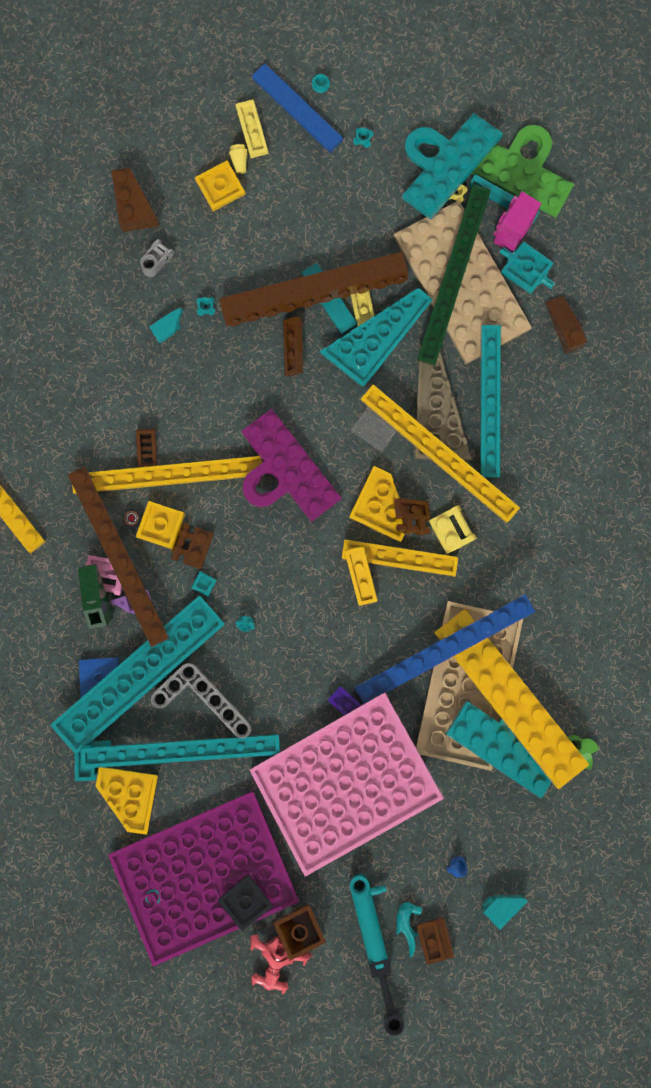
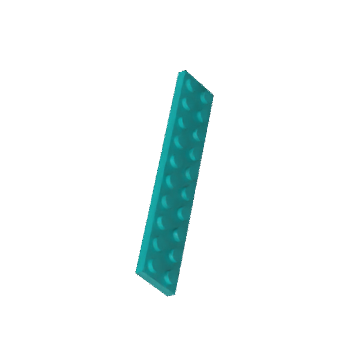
[50,595,225,755]

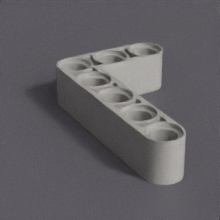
[151,663,252,738]

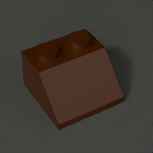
[273,903,326,961]

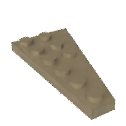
[415,346,472,462]

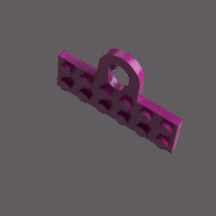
[241,409,342,522]

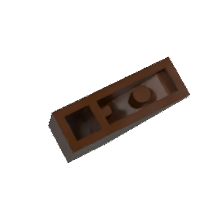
[545,296,587,354]

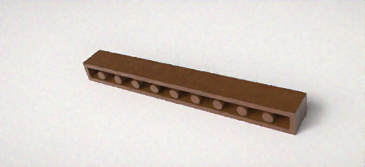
[219,252,408,327]

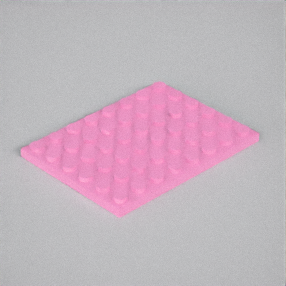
[250,693,444,876]

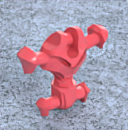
[250,934,312,994]

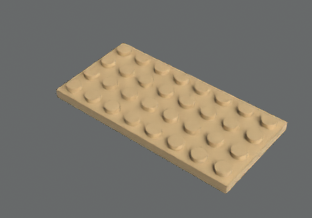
[394,200,532,364]
[416,601,523,771]

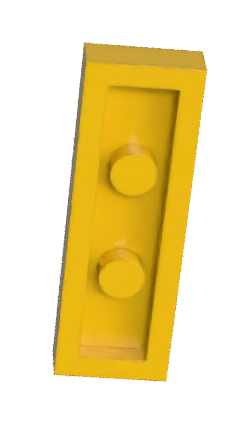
[345,545,378,606]

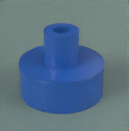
[447,856,468,878]

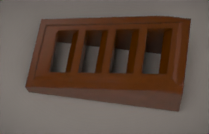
[136,428,157,468]

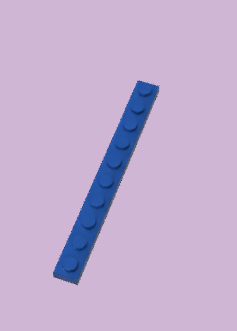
[355,594,536,704]

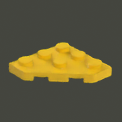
[349,466,405,542]
[95,767,158,834]

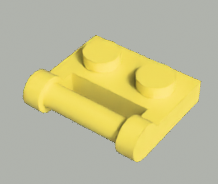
[429,505,477,555]

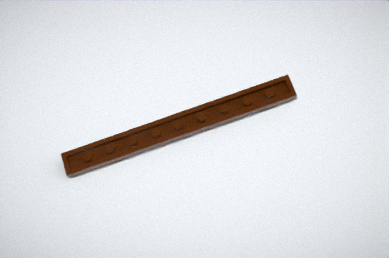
[68,467,169,647]

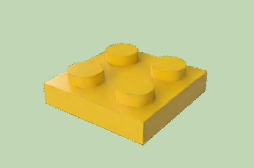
[195,161,245,211]
[136,501,185,549]

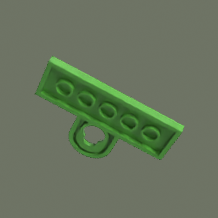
[471,125,574,218]

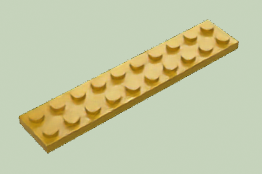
[434,609,589,789]

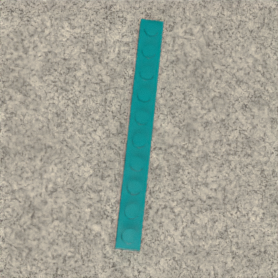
[81,734,280,769]

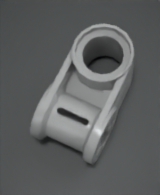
[140,239,174,277]

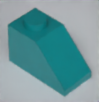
[481,895,528,929]

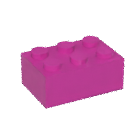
[494,191,542,252]

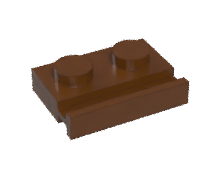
[416,917,454,965]

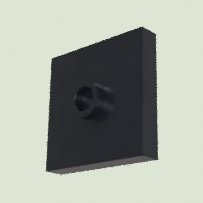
[217,874,273,932]

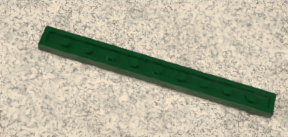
[417,184,491,366]

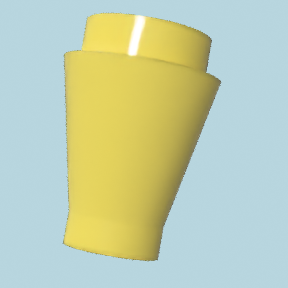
[229,144,247,174]

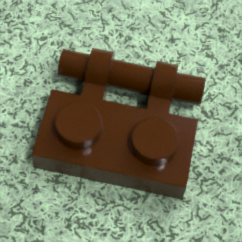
[394,498,430,536]
[171,523,214,570]

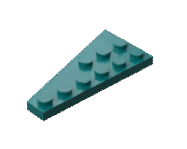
[319,288,433,388]

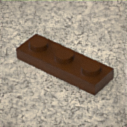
[283,316,303,376]

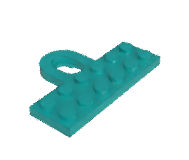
[402,113,503,220]
[445,701,552,799]

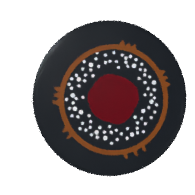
[122,509,142,528]

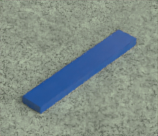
[252,64,343,153]

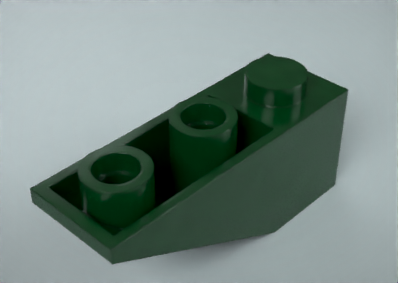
[78,564,113,629]

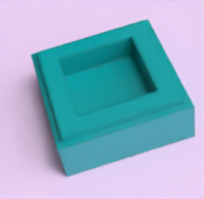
[191,571,217,597]

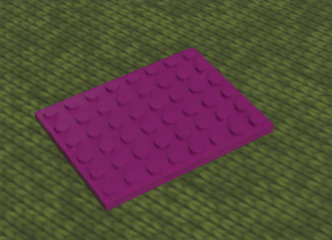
[108,791,299,967]

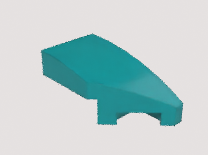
[150,308,183,343]

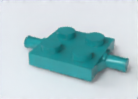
[499,241,556,294]

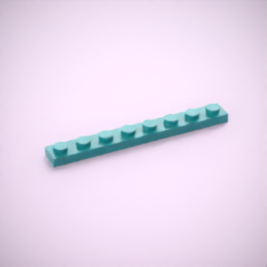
[480,325,501,478]

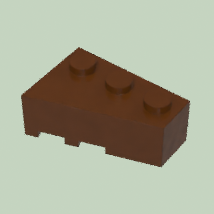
[111,168,159,232]

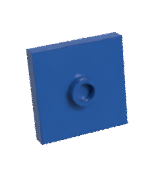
[79,658,119,698]

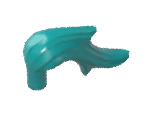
[396,902,422,957]

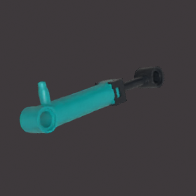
[349,873,404,1036]

